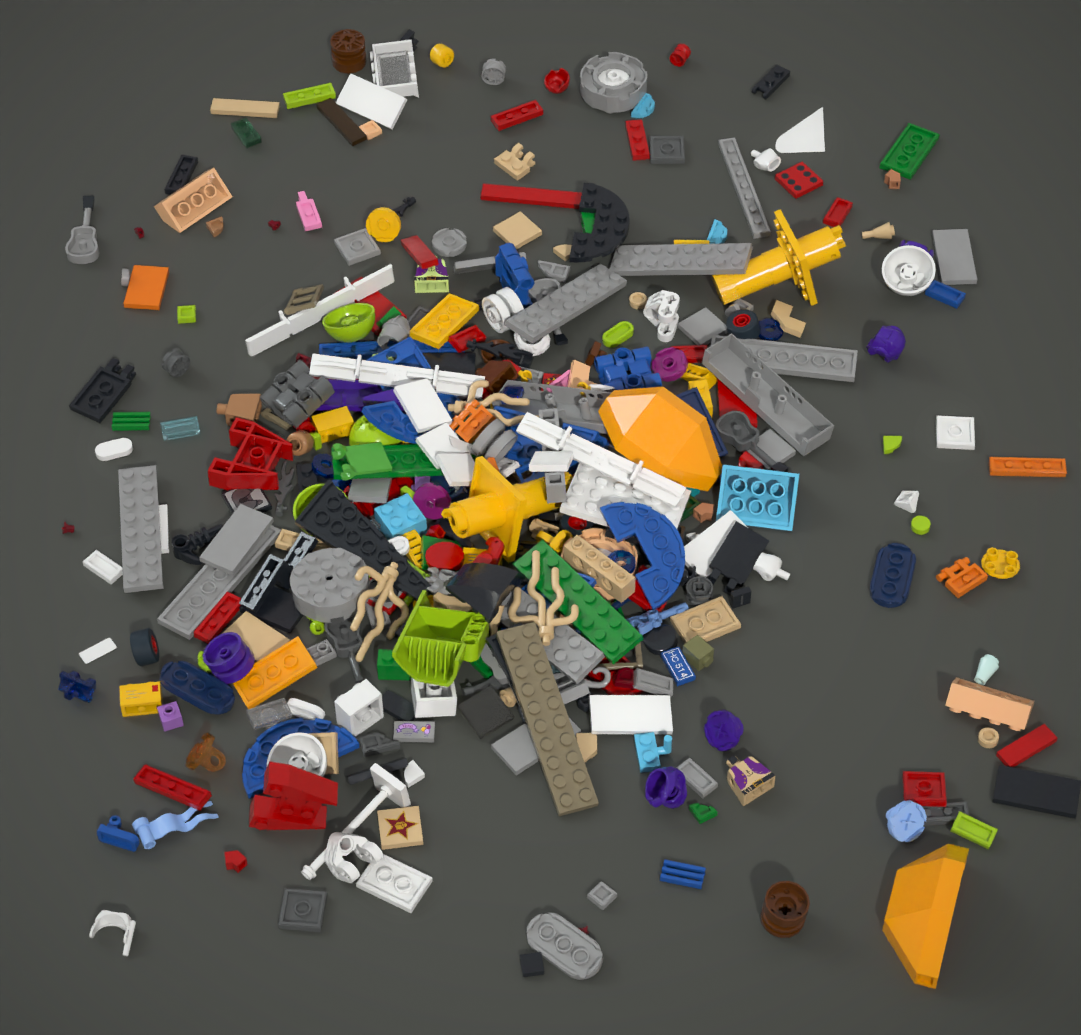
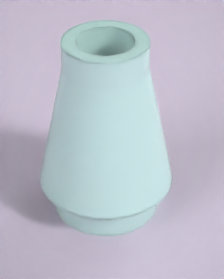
[974,654,999,685]

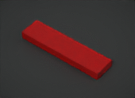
[401,235,439,269]
[133,764,212,811]

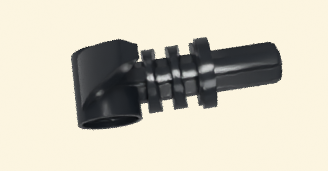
[171,524,224,565]

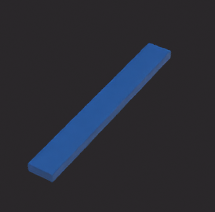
[319,339,465,360]

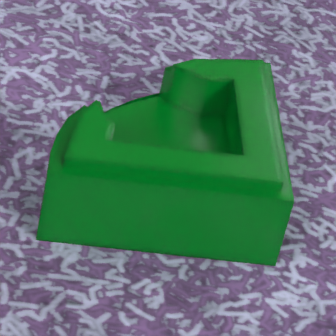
[689,803,718,824]

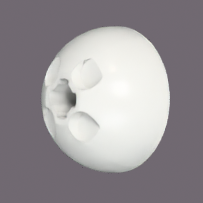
[882,245,936,296]
[267,733,327,777]

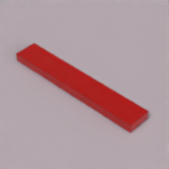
[481,184,582,209]

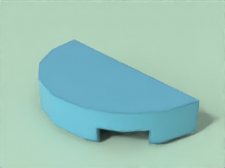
[631,93,655,118]
[707,219,727,244]

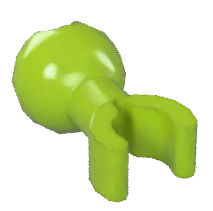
[306,616,325,635]

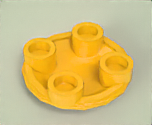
[981,547,1020,579]

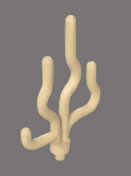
[448,380,539,440]
[508,550,579,646]
[350,562,409,662]

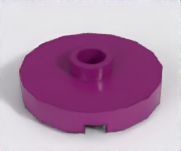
[651,347,688,382]
[413,483,451,519]

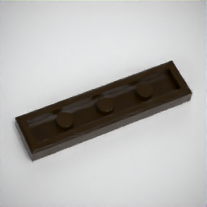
[317,98,367,146]

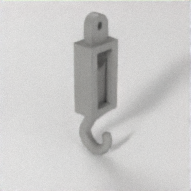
[557,667,611,704]

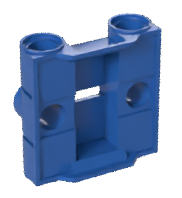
[495,243,535,309]
[365,336,431,392]
[594,346,662,390]

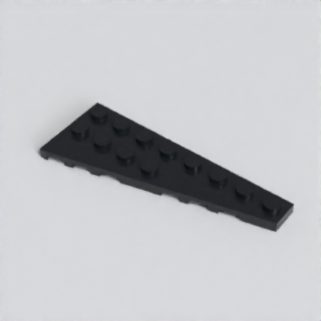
[295,479,431,601]

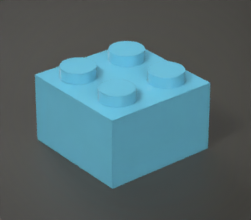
[374,493,427,540]

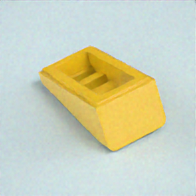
[680,363,717,390]
[401,529,423,570]

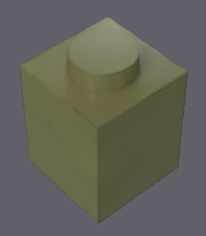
[683,634,714,671]

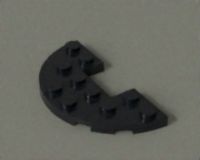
[569,183,630,263]

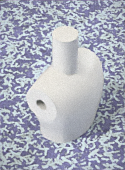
[751,148,781,172]
[753,552,791,581]

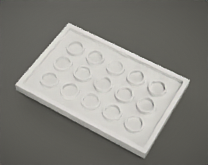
[560,463,691,529]

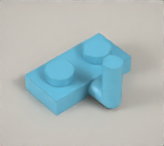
[634,732,672,773]

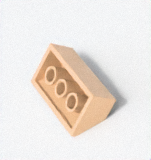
[154,168,233,233]
[945,677,1035,731]

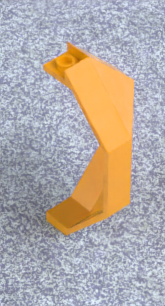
[598,387,723,491]
[882,844,969,989]

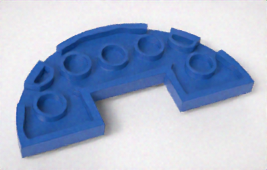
[361,393,460,444]
[494,405,599,471]
[600,502,685,610]
[242,718,360,799]

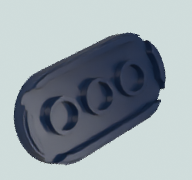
[870,543,916,608]
[160,661,235,715]

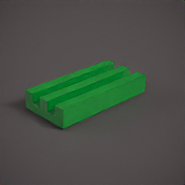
[111,412,151,431]

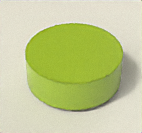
[911,516,931,535]

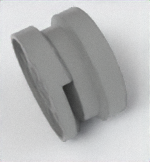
[481,59,506,85]

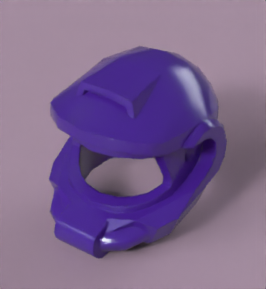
[866,325,906,363]
[645,766,687,809]

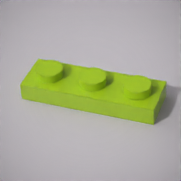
[283,83,336,109]

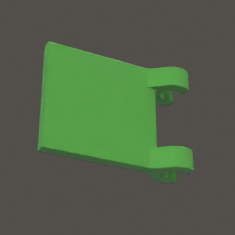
[331,442,393,481]

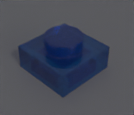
[501,387,525,404]

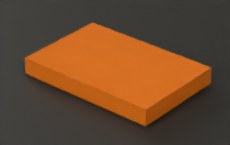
[123,265,169,310]

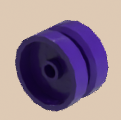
[203,632,255,684]

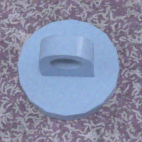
[886,800,927,842]

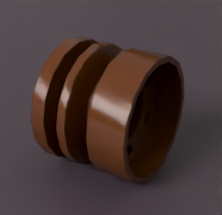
[330,29,367,74]
[760,881,810,938]

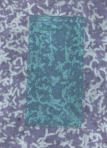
[160,416,200,441]

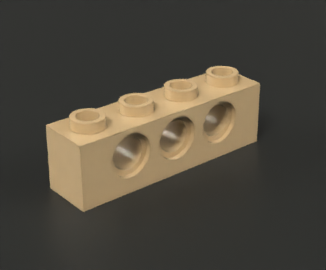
[564,535,635,603]

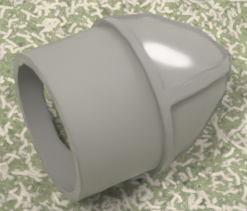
[377,315,410,350]

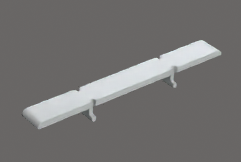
[245,264,395,356]
[309,354,485,398]
[516,412,686,508]

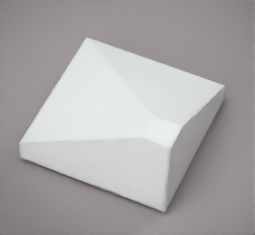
[894,491,919,513]

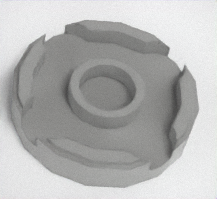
[432,228,467,257]

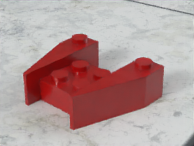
[208,417,294,490]
[249,761,338,830]

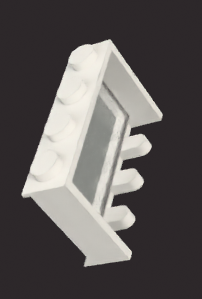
[370,40,419,98]

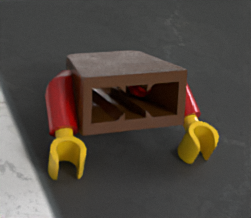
[475,359,532,409]

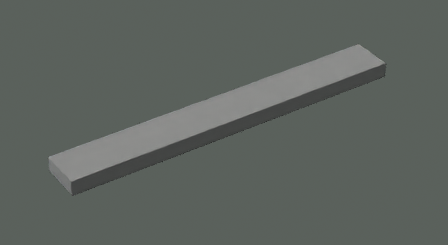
[718,137,771,239]

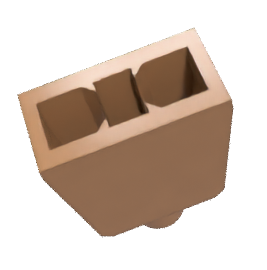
[217,394,262,427]

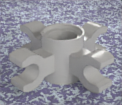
[425,567,458,594]

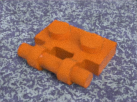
[449,399,496,444]
[936,557,988,598]

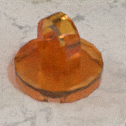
[185,732,226,772]

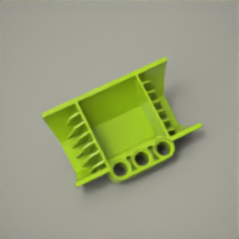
[392,590,489,687]

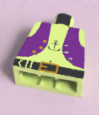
[414,255,449,293]

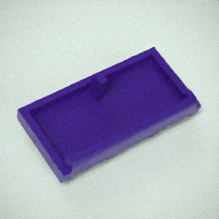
[316,379,381,411]

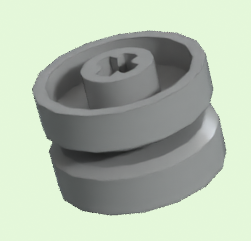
[471,419,518,464]

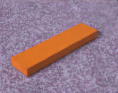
[989,457,1067,477]

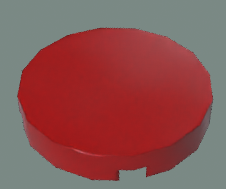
[425,542,464,571]

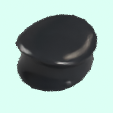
[642,624,678,655]

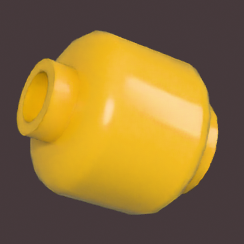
[430,43,454,68]

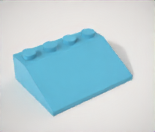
[716,465,800,531]

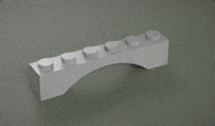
[539,408,567,503]

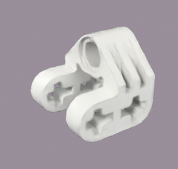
[643,290,680,342]
[324,832,384,883]

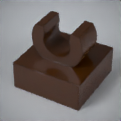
[584,341,607,367]

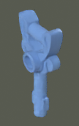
[626,602,688,635]

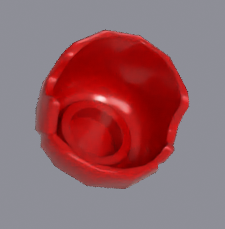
[544,68,570,94]

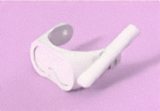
[89,910,136,956]

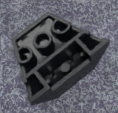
[445,563,525,623]

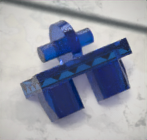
[58,671,96,703]

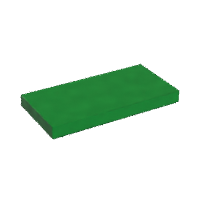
[879,123,940,180]

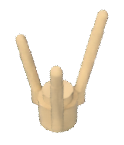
[529,518,560,540]

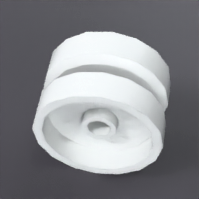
[482,287,524,333]

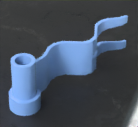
[132,801,219,849]

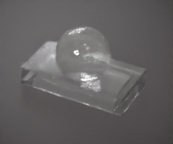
[246,698,292,730]

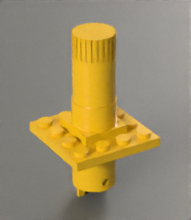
[712,209,846,306]
[441,456,573,563]

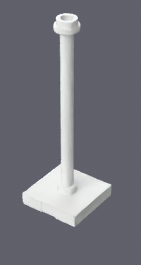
[301,763,411,880]

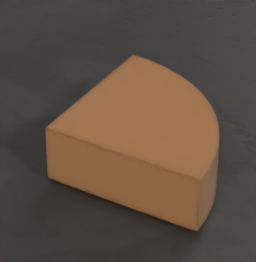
[206,216,224,237]

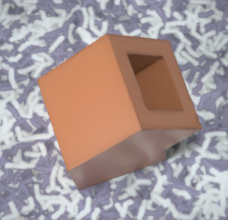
[884,169,901,189]
[693,503,714,523]

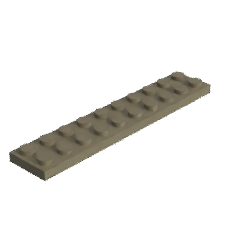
[496,622,599,816]

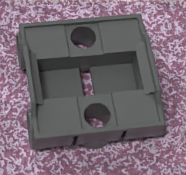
[259,360,335,428]

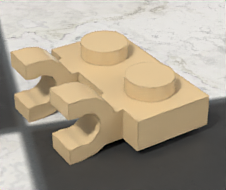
[494,143,535,181]

